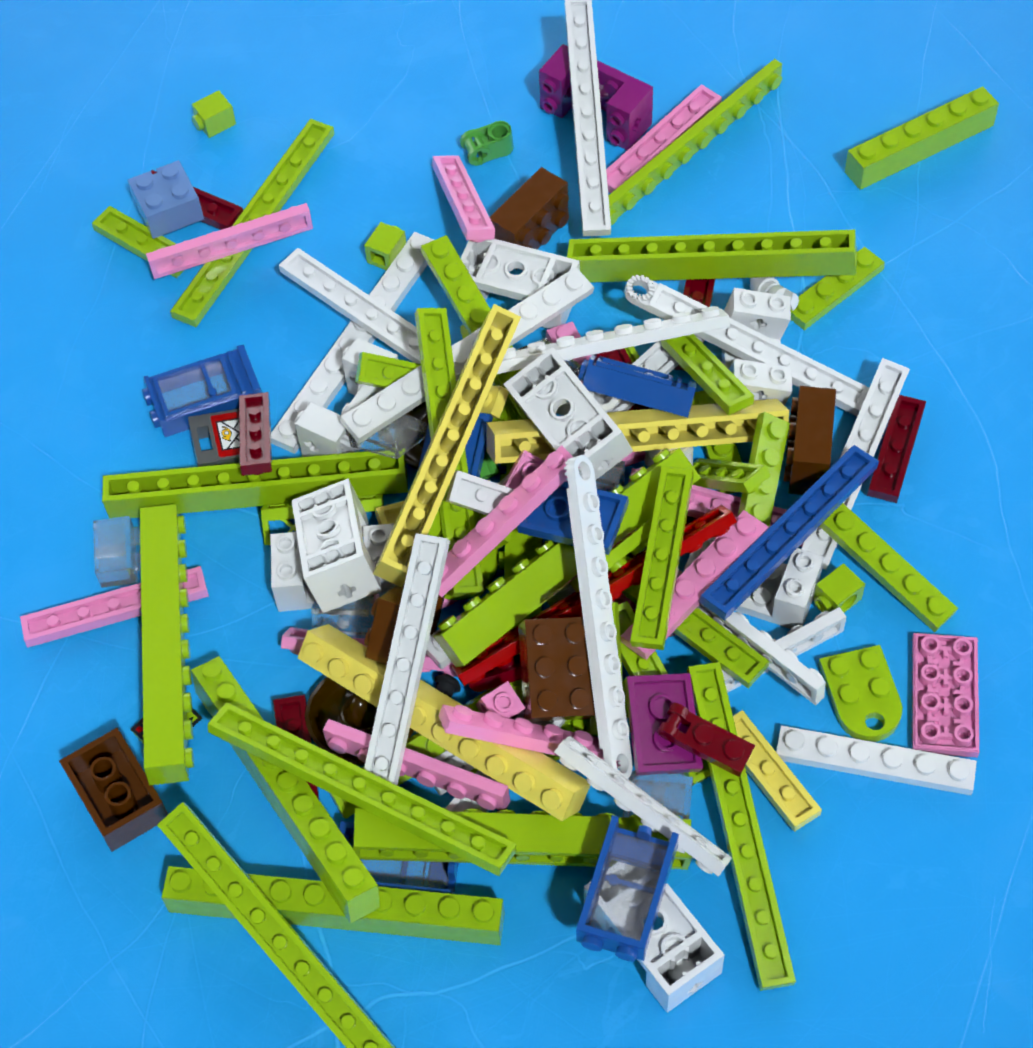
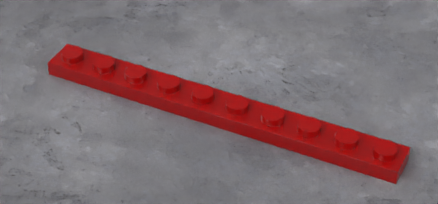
[451,505,737,686]

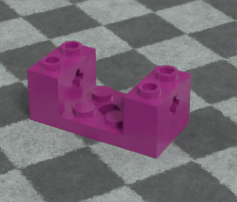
[539,44,653,150]

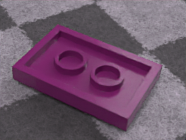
[624,673,703,776]

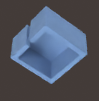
[127,160,204,239]

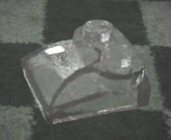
[349,414,428,459]

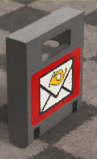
[188,409,240,467]

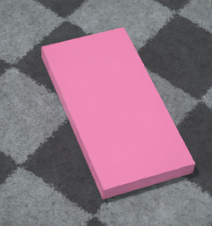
[912,633,980,758]

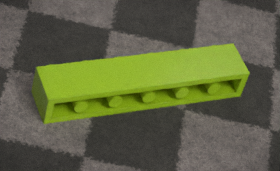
[845,86,999,190]

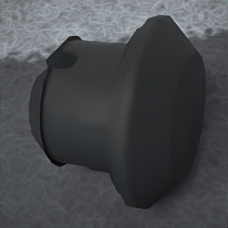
[435,674,461,698]

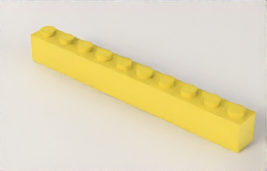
[373,304,521,587]
[486,399,789,464]
[297,624,591,821]

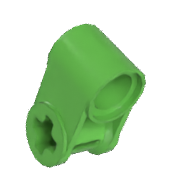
[460,121,514,166]

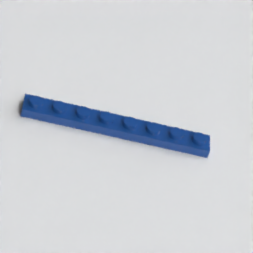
[699,445,879,621]

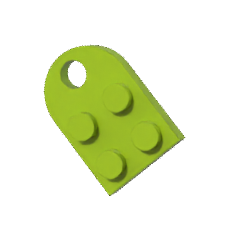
[818,645,902,742]

